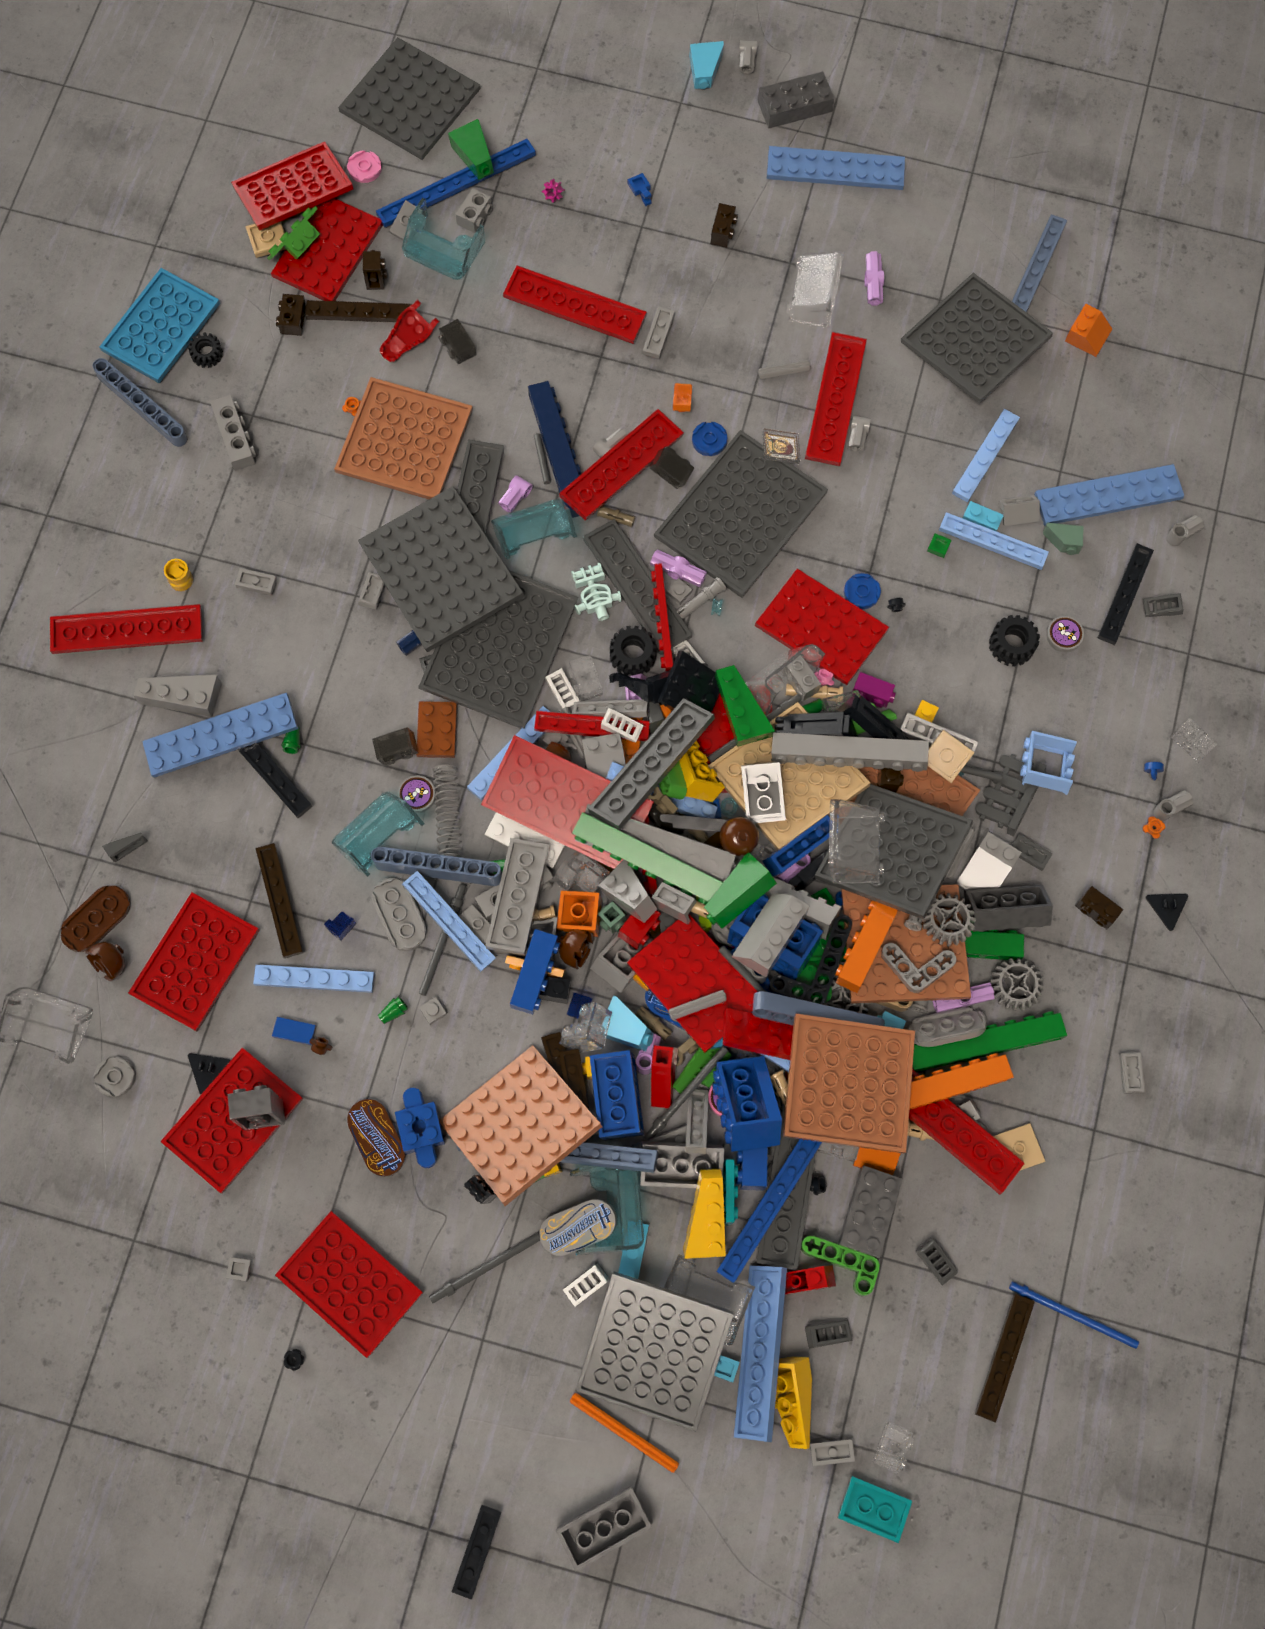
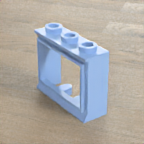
[1020,731,1077,795]

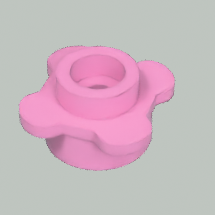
[815,669,834,686]

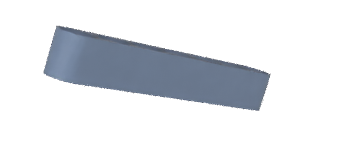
[92,358,187,447]
[371,847,502,886]
[753,991,885,1026]

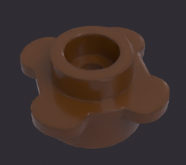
[309,1037,333,1055]

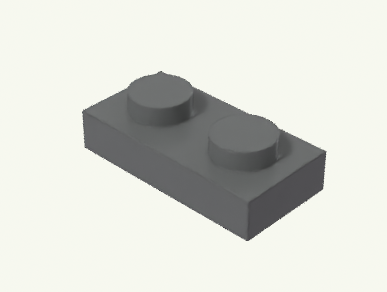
[1012,834,1053,871]

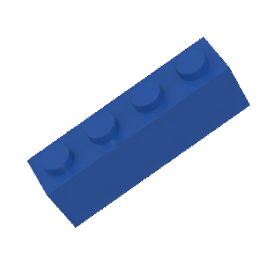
[762,815,839,877]
[510,929,560,1015]

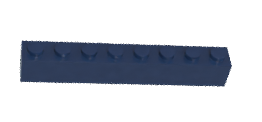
[528,381,581,519]

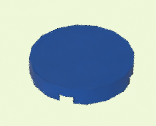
[692,422,727,456]
[844,573,881,610]

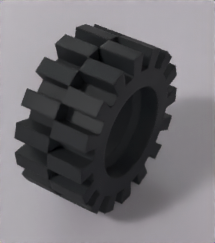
[188,332,223,368]

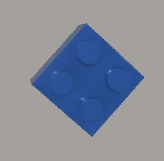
[736,1147,768,1191]

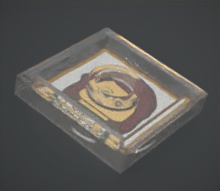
[762,428,801,464]

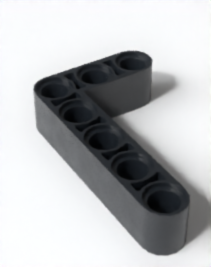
[769,915,852,1005]

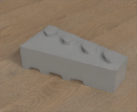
[133,675,221,717]
[765,877,841,940]

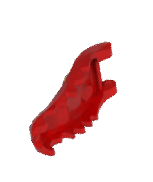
[379,299,440,362]

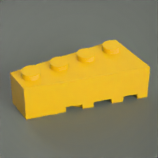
[679,740,725,802]
[683,1169,726,1259]

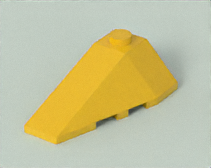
[775,1356,812,1449]

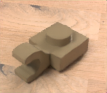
[647,786,678,814]
[676,1037,699,1066]

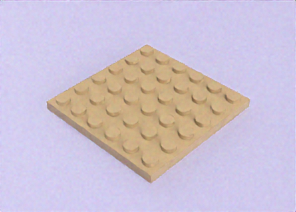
[708,702,870,850]

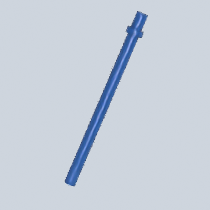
[1009,1281,1139,1349]

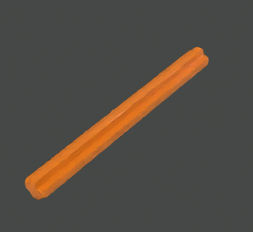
[570,1393,679,1473]

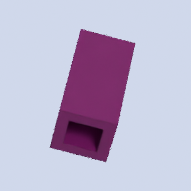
[851,672,896,708]

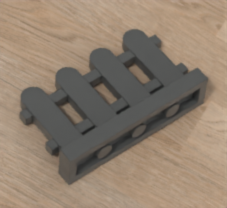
[975,754,1047,836]

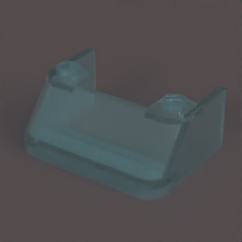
[402,198,485,280]
[491,499,577,559]
[332,792,425,877]
[570,1167,644,1255]

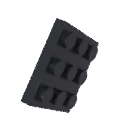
[658,651,720,713]

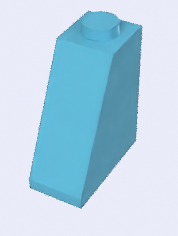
[689,41,724,89]
[598,996,654,1051]

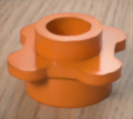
[342,397,361,416]
[1143,816,1166,839]

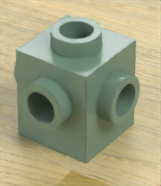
[598,901,627,934]

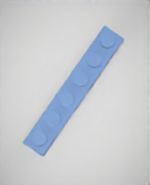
[952,409,1020,503]
[939,512,1049,570]
[467,706,550,801]
[606,762,718,818]
[402,871,496,972]
[253,965,374,993]

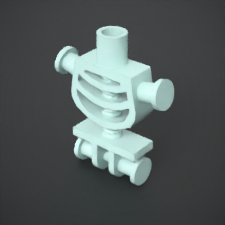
[571,563,621,621]

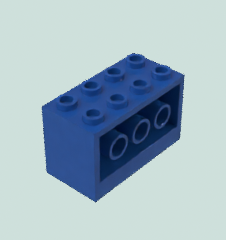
[727,894,823,980]
[590,1050,645,1141]
[712,1056,782,1152]

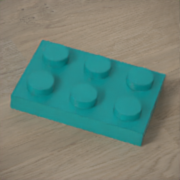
[723,1159,738,1226]
[837,1476,912,1543]

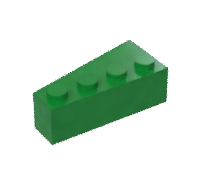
[715,665,775,747]

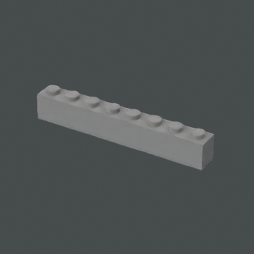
[771,733,929,772]

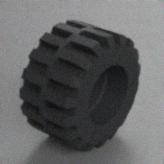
[989,615,1040,667]
[610,626,657,676]

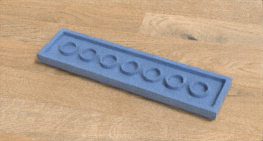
[767,146,905,190]
[1034,464,1184,526]
[142,693,298,778]
[734,1266,787,1442]

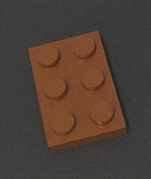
[416,701,457,758]

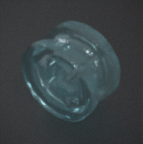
[711,598,722,616]
[720,798,738,817]

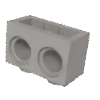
[456,188,493,233]
[782,654,821,701]

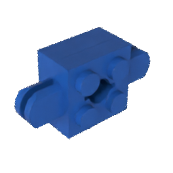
[395,1088,445,1168]

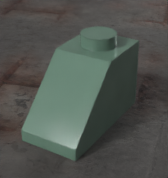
[1043,523,1084,555]

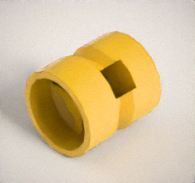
[164,558,193,591]

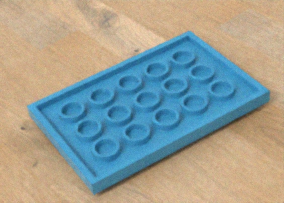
[99,268,220,383]

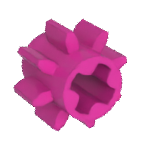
[542,179,565,203]

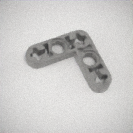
[881,943,956,993]

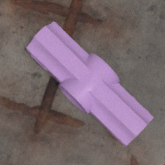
[864,251,884,306]
[650,549,707,587]
[933,982,995,1013]

